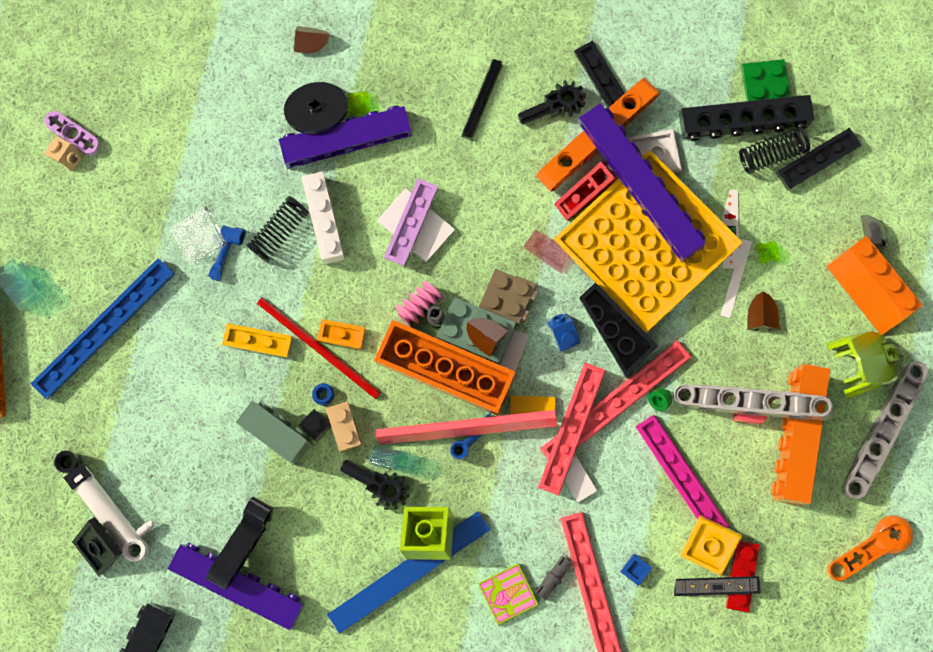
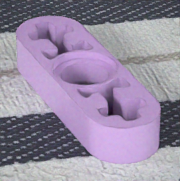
[44,111,100,156]

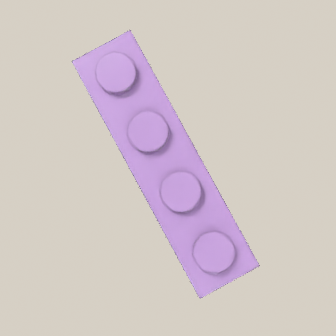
[384,178,438,267]

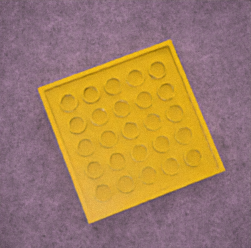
[554,150,743,334]

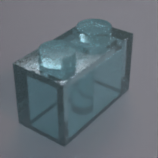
[0,258,45,312]

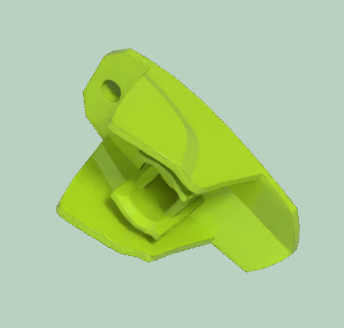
[826,331,899,399]

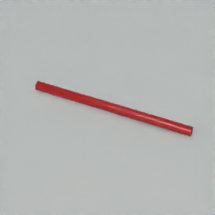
[257,297,381,400]

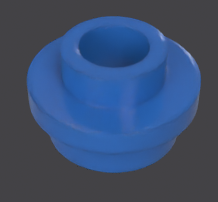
[312,383,335,406]

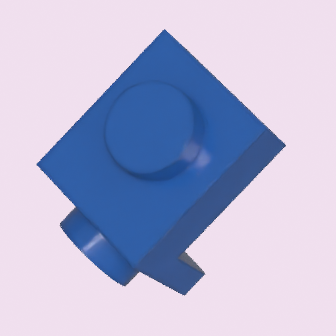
[547,314,581,352]

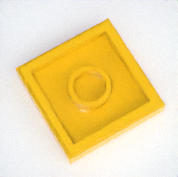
[680,515,742,576]

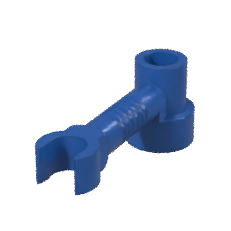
[208,225,246,281]
[450,414,491,460]

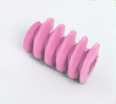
[396,281,444,328]

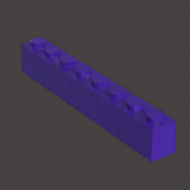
[579,103,706,263]

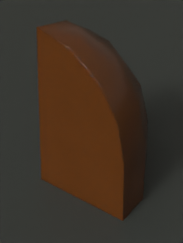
[294,26,330,53]
[747,291,779,331]
[466,318,508,357]

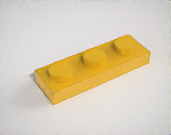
[222,323,293,358]

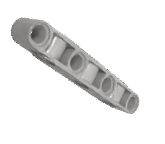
[842,361,928,500]
[674,384,835,420]

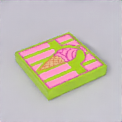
[478,563,538,625]

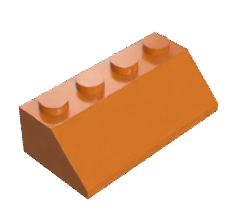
[826,236,923,335]

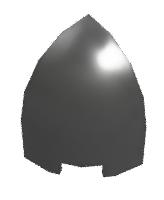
[860,215,888,248]

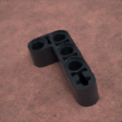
[206,496,273,590]

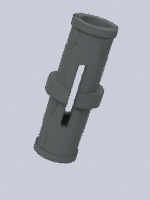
[427,306,445,328]
[534,556,573,600]

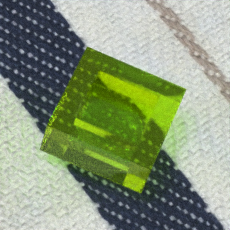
[347,91,371,116]

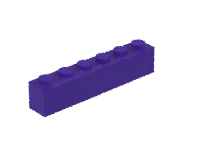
[278,105,412,169]
[168,542,305,630]

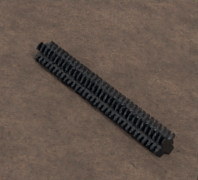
[461,59,503,140]

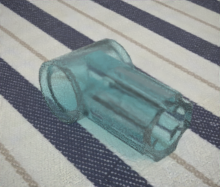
[369,445,415,473]

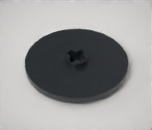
[284,82,348,134]

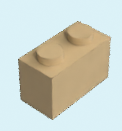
[326,402,362,453]

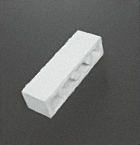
[302,171,345,265]

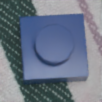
[620,554,652,586]

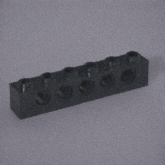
[679,95,814,141]

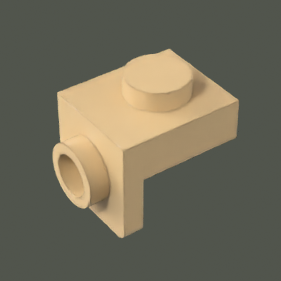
[44,136,84,171]

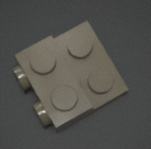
[479,268,538,326]

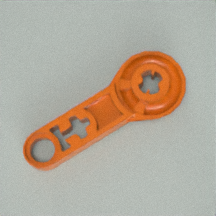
[827,515,913,581]

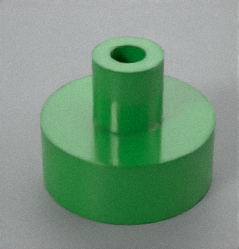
[648,388,672,412]

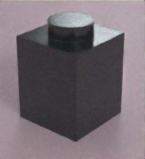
[298,409,332,442]

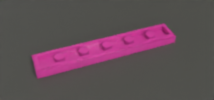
[635,415,730,528]

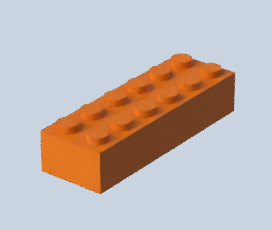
[374,320,516,416]
[771,364,830,506]

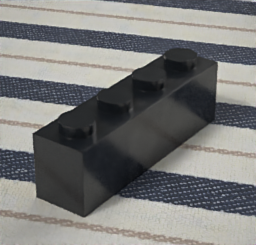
[119,603,176,652]

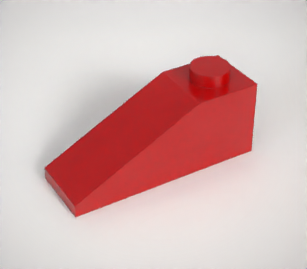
[554,161,618,221]

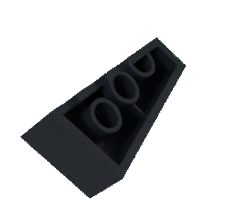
[579,282,658,378]

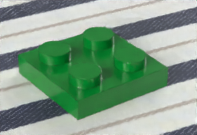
[741,59,791,101]

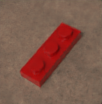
[725,541,759,612]

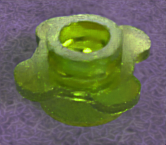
[756,241,780,264]

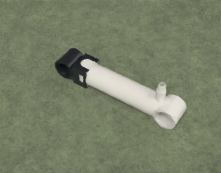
[54,451,155,562]

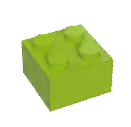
[400,507,455,560]

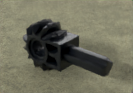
[518,80,586,125]
[340,460,410,510]

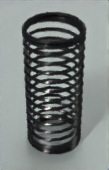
[739,126,810,175]
[247,196,309,263]

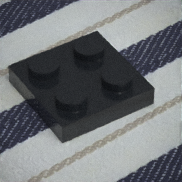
[72,517,123,577]

